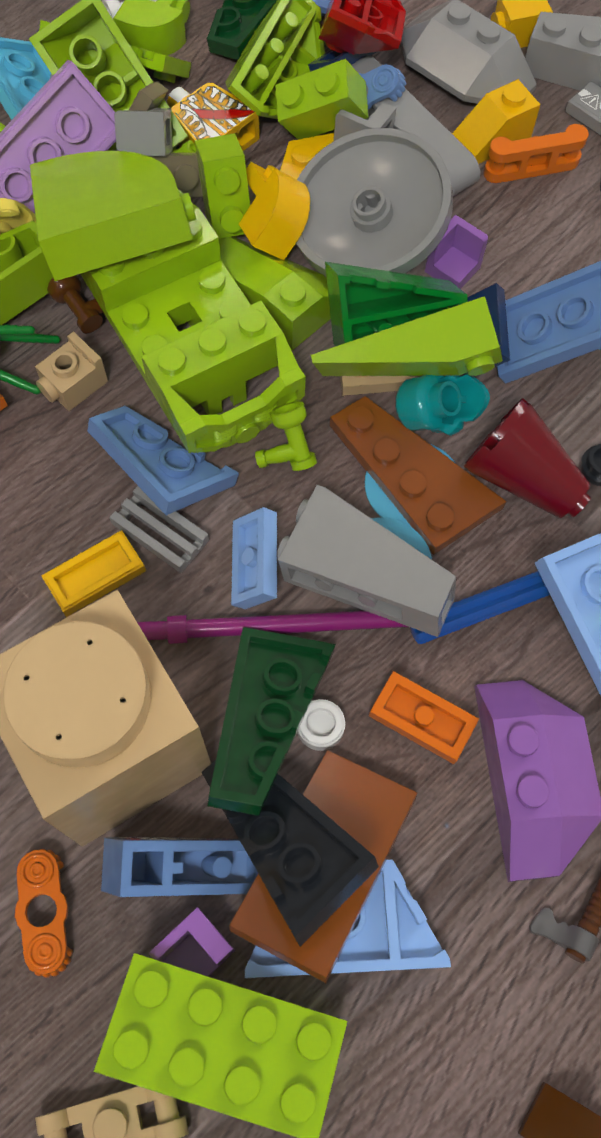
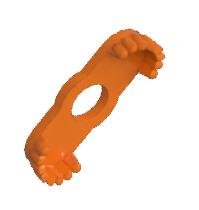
[15,848,73,978]

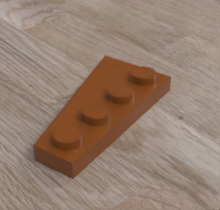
[330,396,507,555]

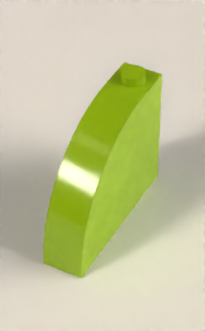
[30,151,197,281]

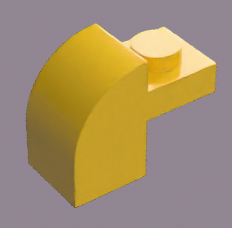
[239,162,310,260]

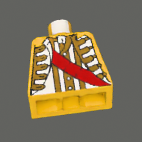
[167,83,260,151]

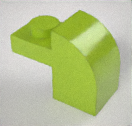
[113,0,190,56]

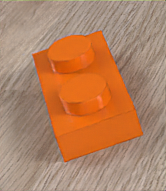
[369,671,479,765]

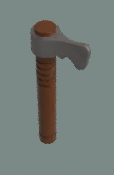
[529,876,601,964]

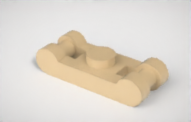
[35,1086,189,1138]

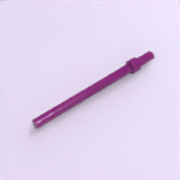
[137,611,409,644]

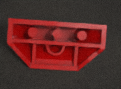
[318,0,406,55]

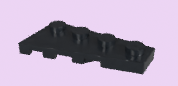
[201,760,379,947]

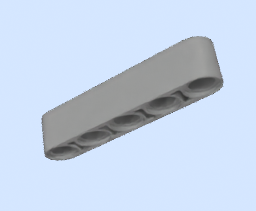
[352,55,481,196]

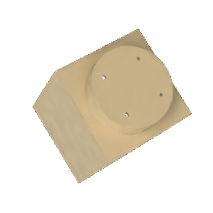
[0,589,211,847]

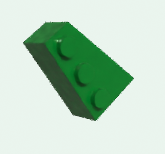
[325,261,468,346]

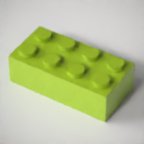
[94,953,347,1138]

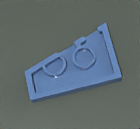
[87,406,239,515]

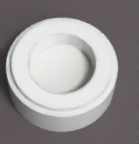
[297,699,345,751]

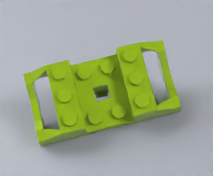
[81,190,306,453]

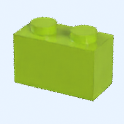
[275,59,369,139]
[194,133,250,239]

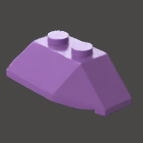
[474,680,601,882]

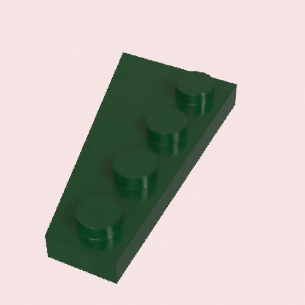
[207,627,336,816]

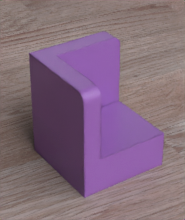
[425,214,488,289]
[149,907,235,977]

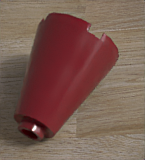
[464,398,591,519]

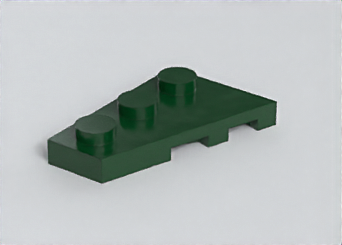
[207,0,276,60]

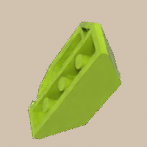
[225,0,325,119]

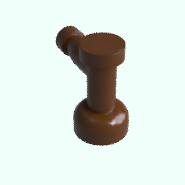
[47,275,104,334]

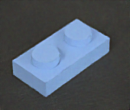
[231,507,277,609]

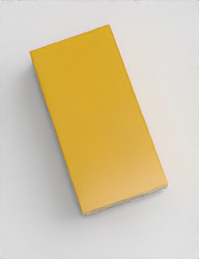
[41,530,146,617]

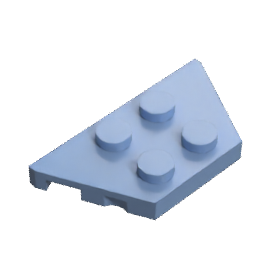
[245,859,451,978]

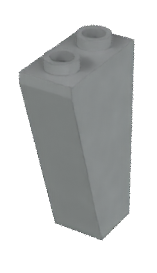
[277,485,456,637]

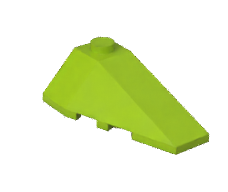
[219,236,331,351]

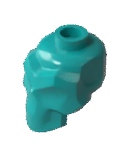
[395,374,490,436]

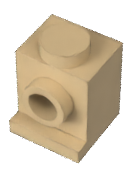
[35,331,108,411]

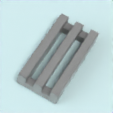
[109,486,209,573]

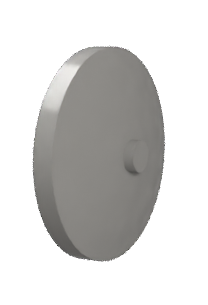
[296,128,453,276]

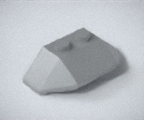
[401,0,537,104]

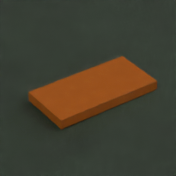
[229,750,418,983]

